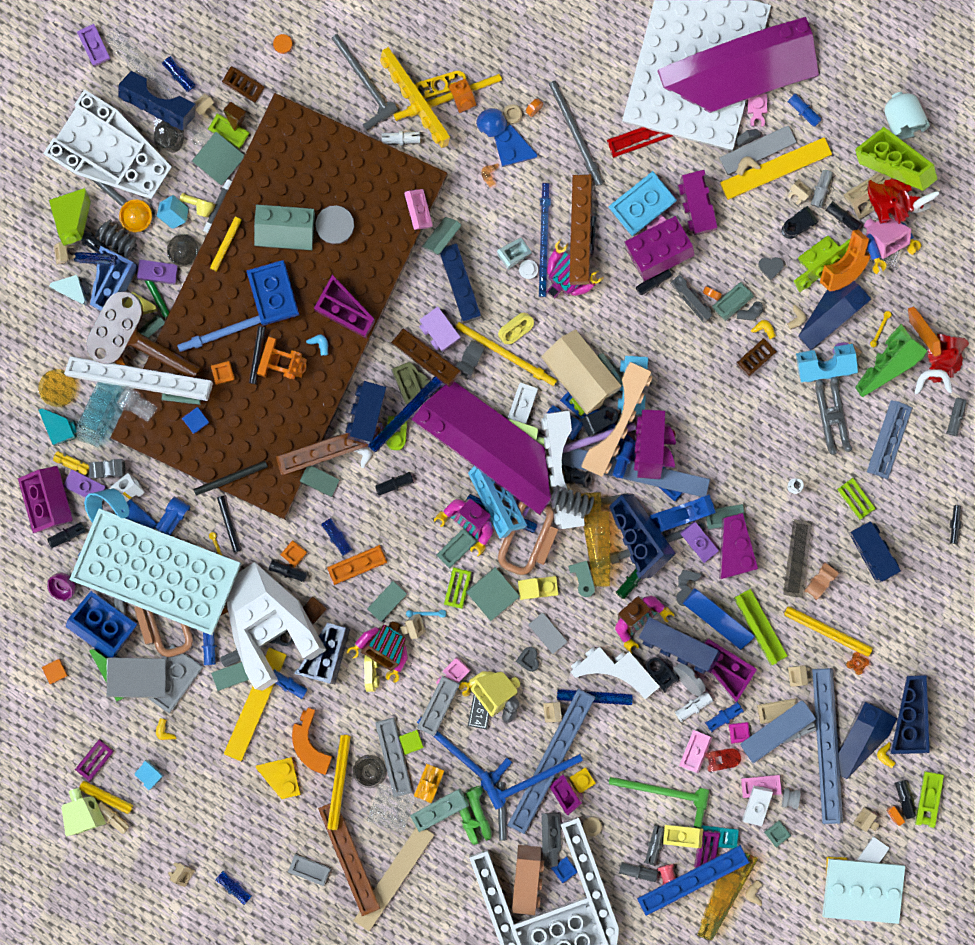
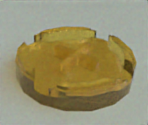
[38,369,77,407]

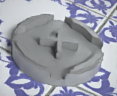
[316,205,354,244]
[673,663,706,696]

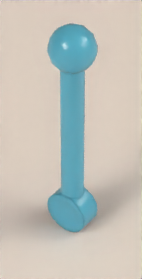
[406,610,446,618]

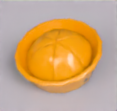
[119,199,152,232]

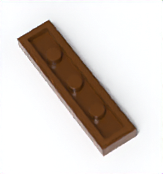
[391,328,461,387]

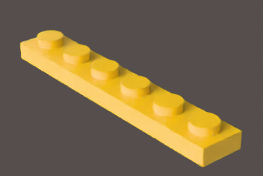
[380,47,450,148]

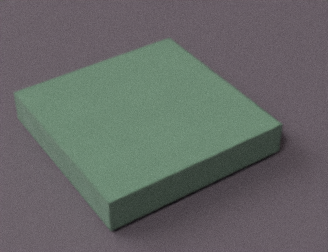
[192,132,244,185]
[422,217,461,255]
[466,567,520,621]

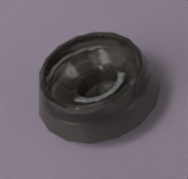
[167,234,200,267]
[353,755,386,788]

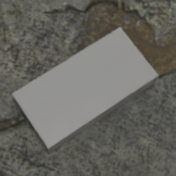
[528,613,567,654]
[288,854,331,886]

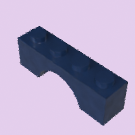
[118,71,196,131]
[440,243,481,324]

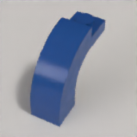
[650,495,716,532]

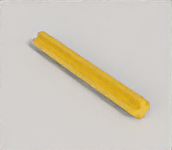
[784,607,873,657]
[327,735,351,830]

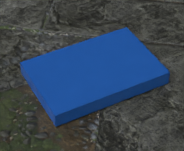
[247,260,299,326]

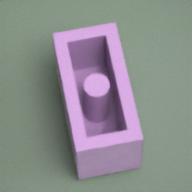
[419,307,461,352]

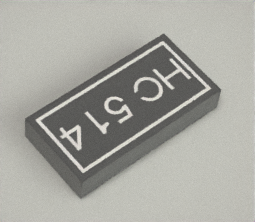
[468,694,489,730]

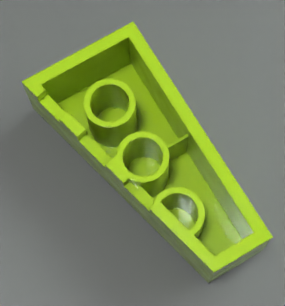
[855,127,938,191]

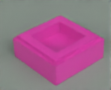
[728,722,750,744]

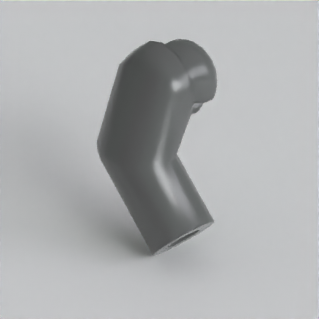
[737,301,763,321]

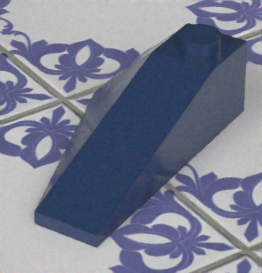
[798,281,871,351]

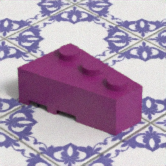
[314,275,375,338]
[704,638,757,702]

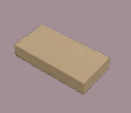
[757,698,796,724]

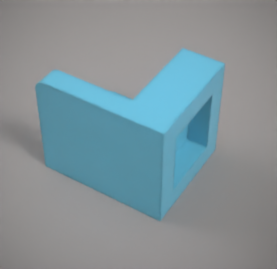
[157,195,189,229]
[135,760,164,790]

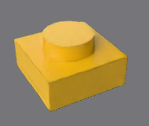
[569,767,596,793]

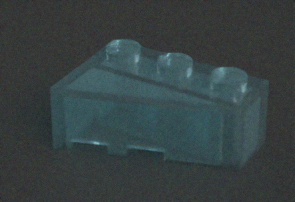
[77,382,123,448]

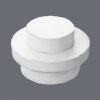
[519,260,538,279]

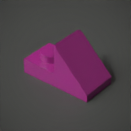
[549,774,584,815]

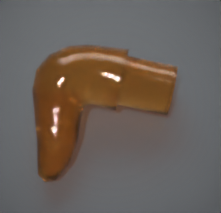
[481,163,499,188]

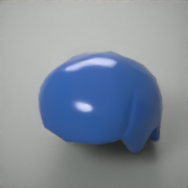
[476,108,507,137]

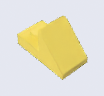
[518,576,558,600]
[663,825,703,848]

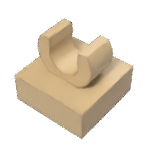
[194,93,216,118]
[788,179,813,205]
[54,242,76,265]
[400,614,426,639]
[788,666,812,687]
[543,702,565,723]
[853,807,879,832]
[168,863,195,887]

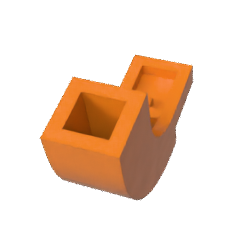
[292,707,333,775]

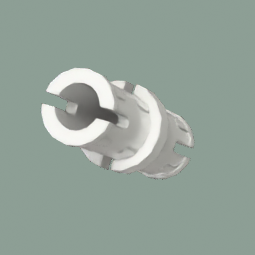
[382,130,420,146]
[787,478,804,494]
[675,691,714,722]

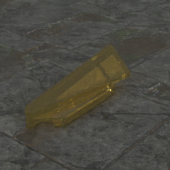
[581,492,610,587]
[697,852,758,941]

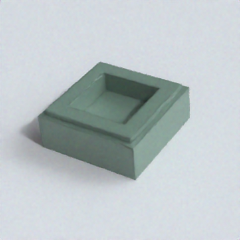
[764,820,791,847]

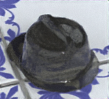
[154,117,184,153]

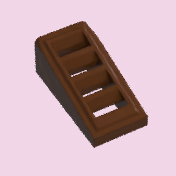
[222,66,265,103]
[736,338,776,378]

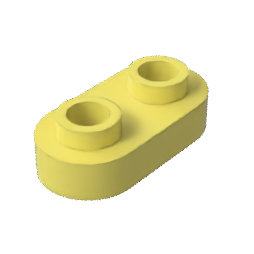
[498,313,534,344]
[364,655,380,692]

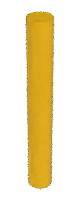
[210,217,242,272]

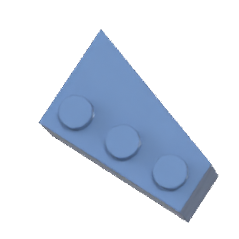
[90,246,138,311]

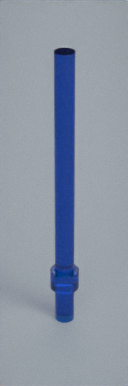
[539,183,551,297]

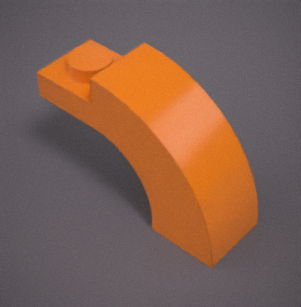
[820,230,870,291]

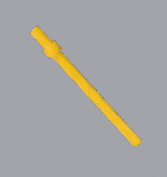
[393,74,502,121]
[455,322,557,387]

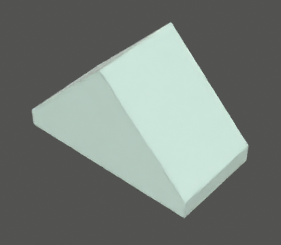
[497,238,532,270]
[49,275,87,306]

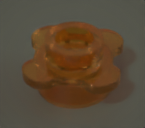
[846,652,869,675]

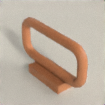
[498,502,558,575]
[134,607,193,657]

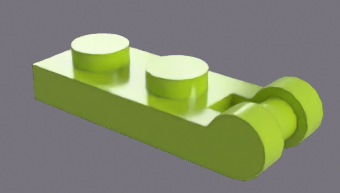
[915,771,944,828]

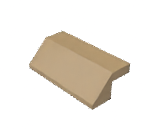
[541,329,622,414]

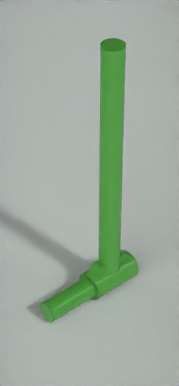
[608,777,709,828]

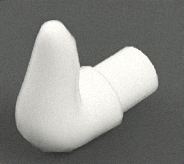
[354,447,372,468]

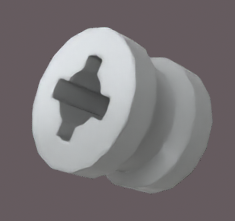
[782,788,800,809]

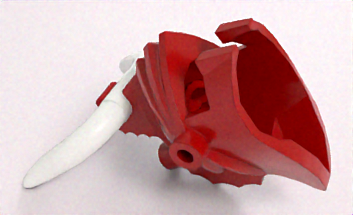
[867,178,939,224]
[915,334,969,394]

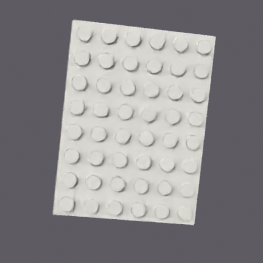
[622,0,771,151]

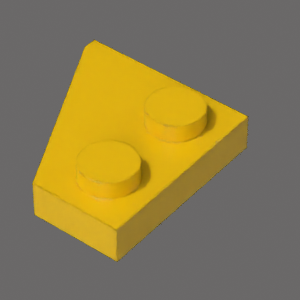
[256,757,301,799]

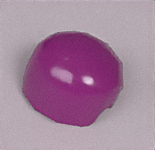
[47,572,76,601]

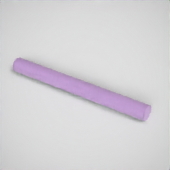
[563,422,636,453]

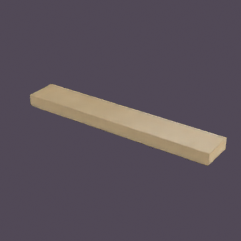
[353,828,434,931]

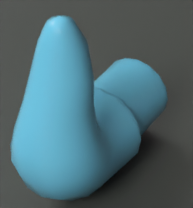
[306,334,329,355]

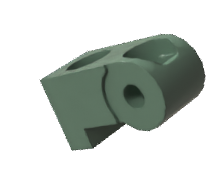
[568,561,595,597]

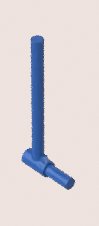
[417,717,513,792]
[480,754,583,810]

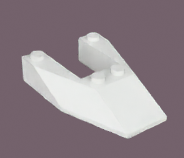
[226,562,326,691]

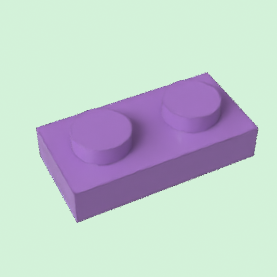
[77,24,111,67]

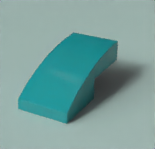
[701,825,739,849]

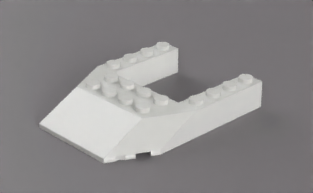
[469,817,619,945]

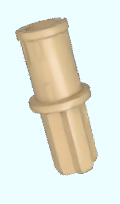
[98,802,129,834]

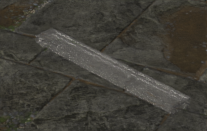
[104,26,212,150]

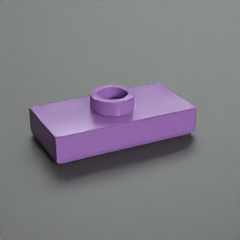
[137,259,177,285]
[63,469,106,497]
[680,521,719,563]

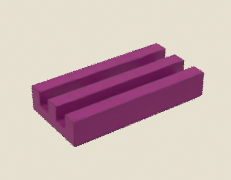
[75,739,114,782]
[694,830,720,868]

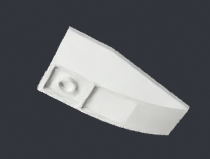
[43,89,172,199]

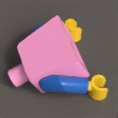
[864,218,921,274]

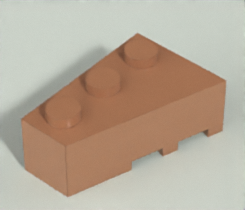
[512,845,544,915]

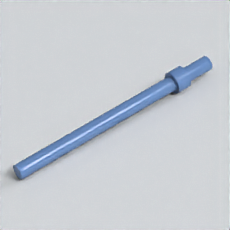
[178,316,261,352]

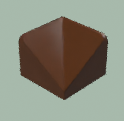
[223,102,246,131]

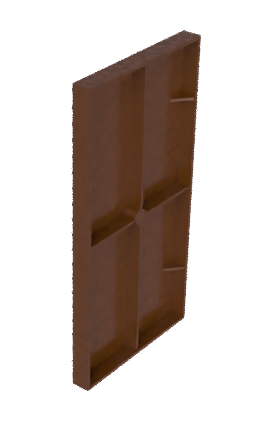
[110,93,448,520]

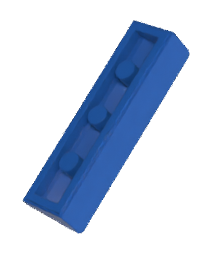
[682,588,755,650]

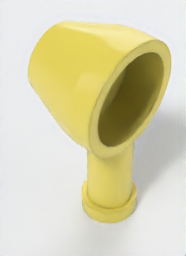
[180,193,216,217]

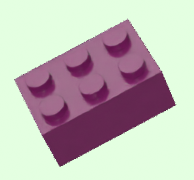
[624,216,695,281]
[634,409,676,479]

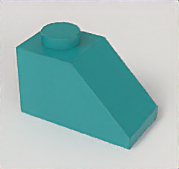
[39,408,78,446]

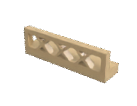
[843,172,912,219]

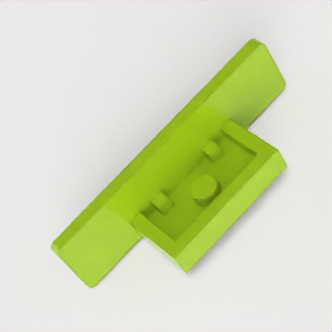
[794,235,850,292]

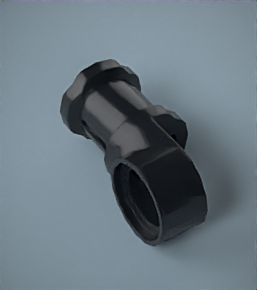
[551,465,593,488]

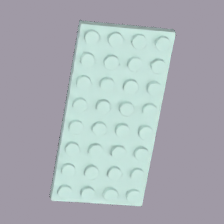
[69,509,241,635]

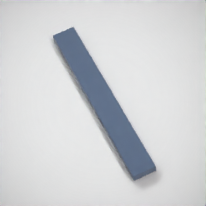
[561,449,710,497]
[812,668,843,824]
[507,688,595,834]

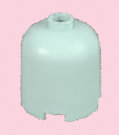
[884,92,930,140]

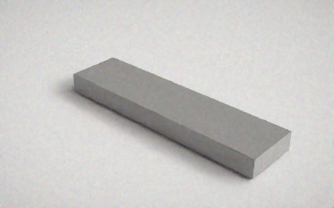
[719,125,796,175]
[375,718,413,797]

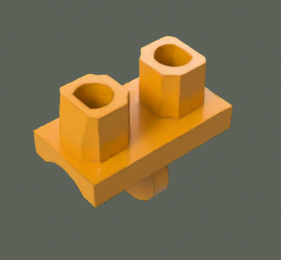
[414,763,444,803]

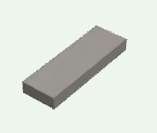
[417,676,460,736]

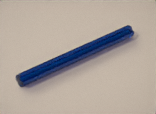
[368,376,443,453]

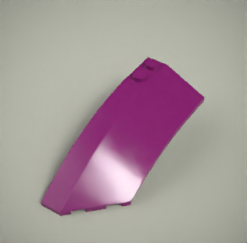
[657,17,819,113]
[411,382,551,515]

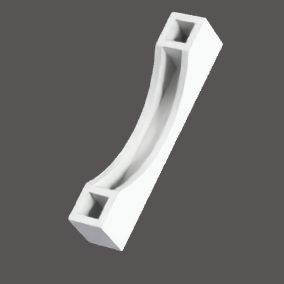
[541,411,585,529]

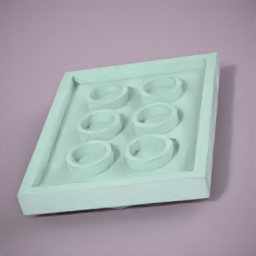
[822,858,905,924]

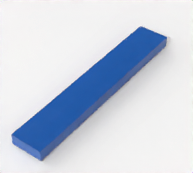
[637,845,750,916]

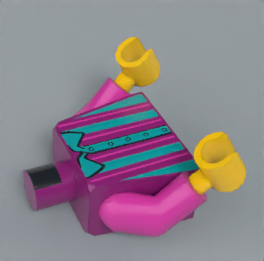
[546,239,604,299]
[434,499,494,557]

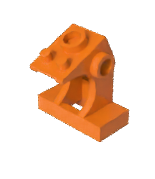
[257,337,307,380]

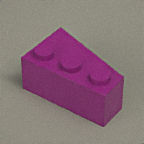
[677,170,717,236]
[719,513,758,579]

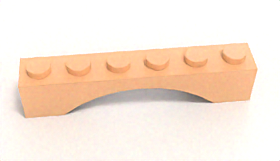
[581,361,653,477]

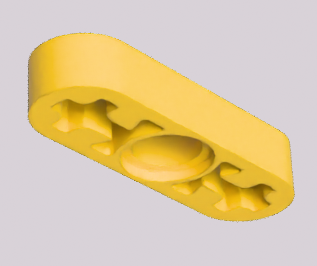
[415,71,466,99]

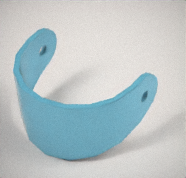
[84,489,129,523]

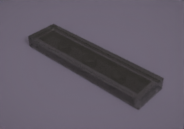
[783,519,813,598]

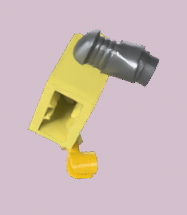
[459,671,520,723]

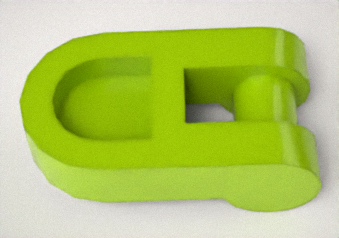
[386,416,408,451]

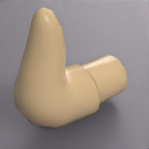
[736,156,761,176]
[787,305,806,330]
[745,880,762,906]

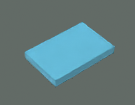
[608,171,677,237]

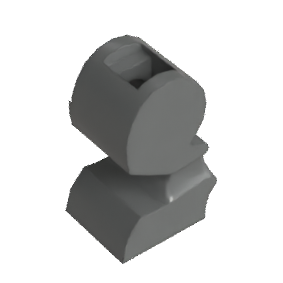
[456,340,485,380]
[88,459,126,479]
[676,570,702,606]

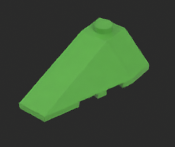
[855,324,928,397]

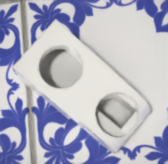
[110,473,145,509]

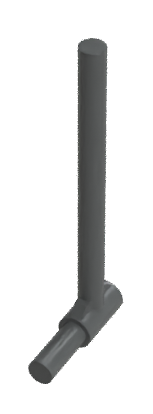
[331,34,398,131]

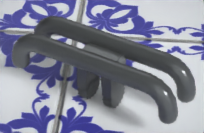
[815,377,852,455]

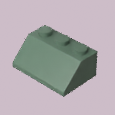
[254,205,315,251]

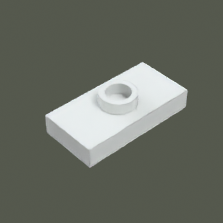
[743,785,773,826]

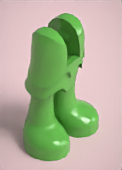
[459,785,492,845]

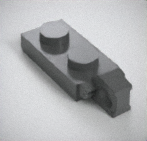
[670,275,712,323]
[541,812,561,867]

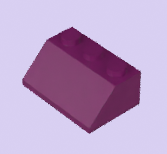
[17,466,73,533]

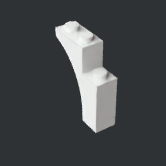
[570,646,660,699]

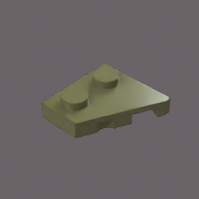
[391,362,440,405]

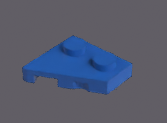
[494,125,537,167]

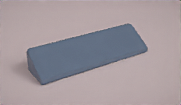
[867,400,912,480]
[740,700,816,763]

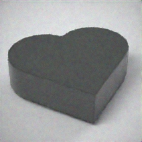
[736,129,761,147]
[758,257,784,281]
[515,647,539,672]

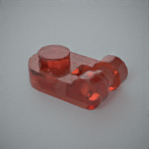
[705,748,741,772]

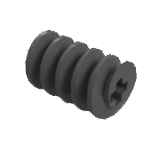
[95,219,137,259]
[551,485,594,519]

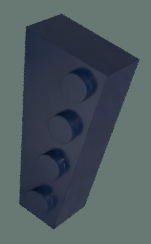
[609,494,676,579]
[639,617,721,674]
[890,675,930,754]

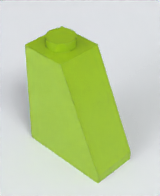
[49,188,91,246]

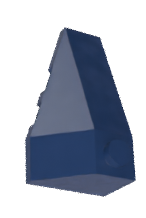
[838,701,897,779]

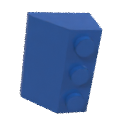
[65,591,137,658]

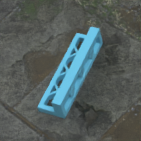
[468,467,527,539]

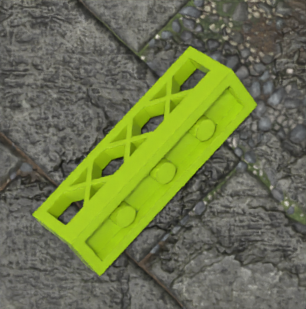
[733,589,787,666]

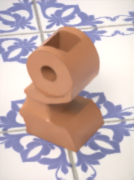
[804,562,839,600]

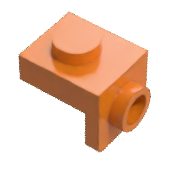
[448,79,477,113]

